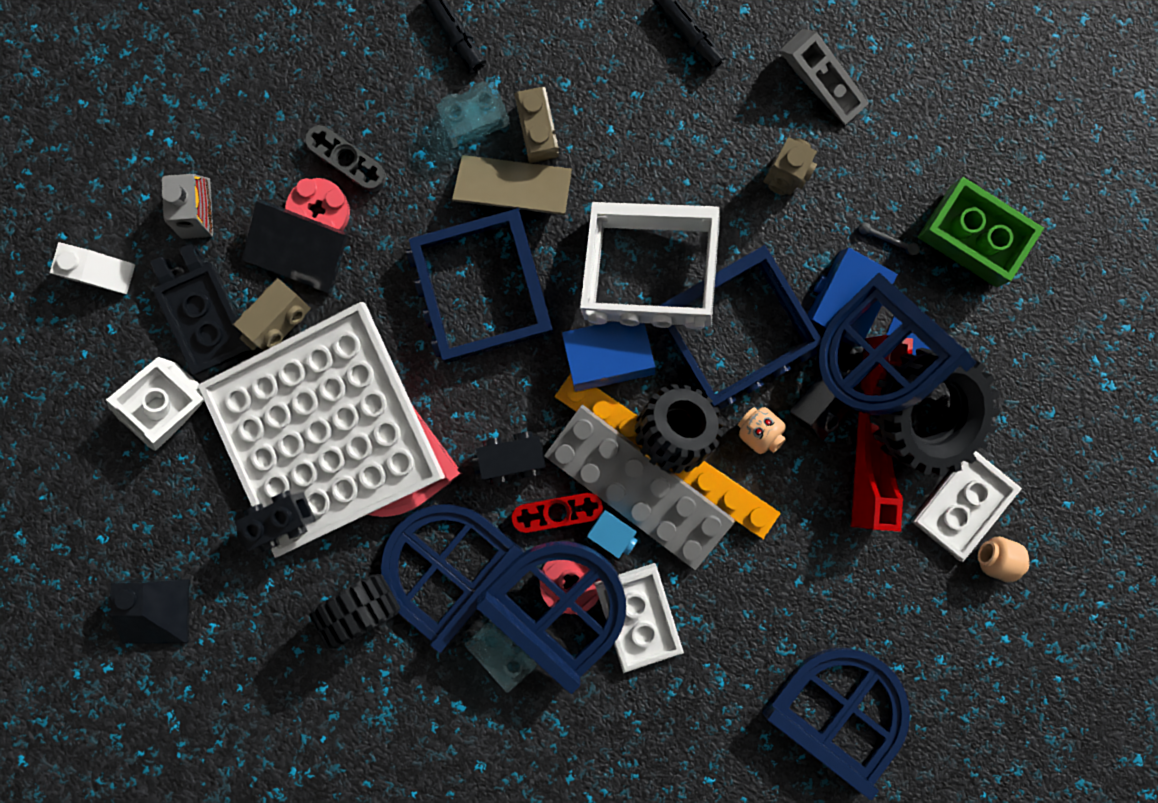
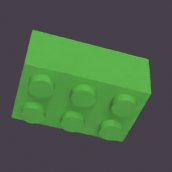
[918,177,1044,288]

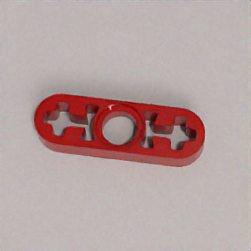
[512,492,603,533]

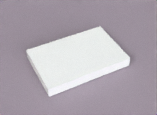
[911,451,1022,562]
[594,563,684,673]

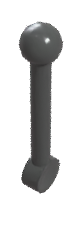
[859,222,920,256]

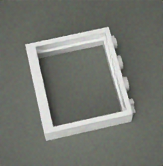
[580,202,720,329]

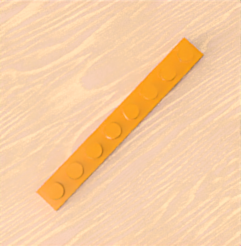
[554,373,781,539]

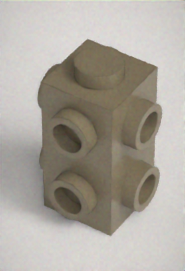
[763,137,817,195]
[233,278,311,351]

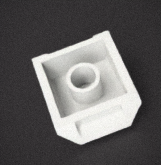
[106,357,204,451]

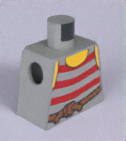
[162,174,213,239]

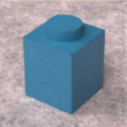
[587,509,638,559]

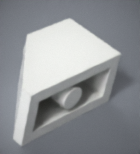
[50,242,135,294]

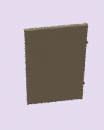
[452,155,572,215]

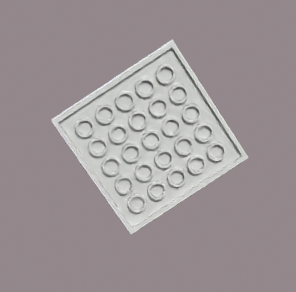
[198,302,445,558]

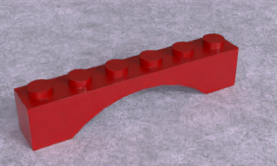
[851,335,913,532]

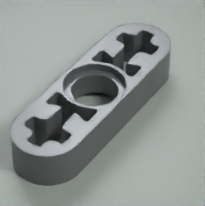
[305,125,387,192]

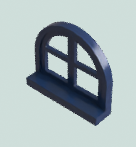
[819,273,976,415]
[381,504,524,653]
[476,541,626,694]
[762,648,910,801]

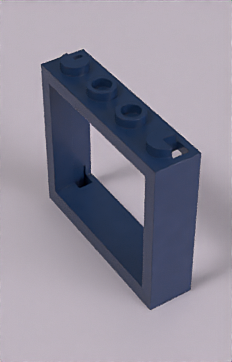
[406,208,553,363]
[659,245,822,410]

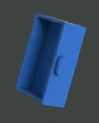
[807,247,898,348]
[562,321,655,392]

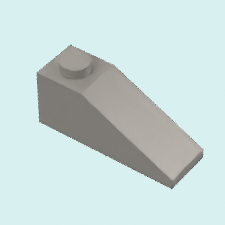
[779,29,869,125]

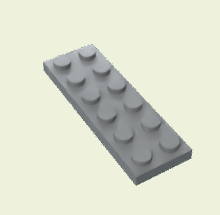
[544,405,735,570]

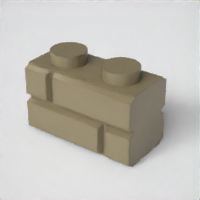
[514,87,559,163]

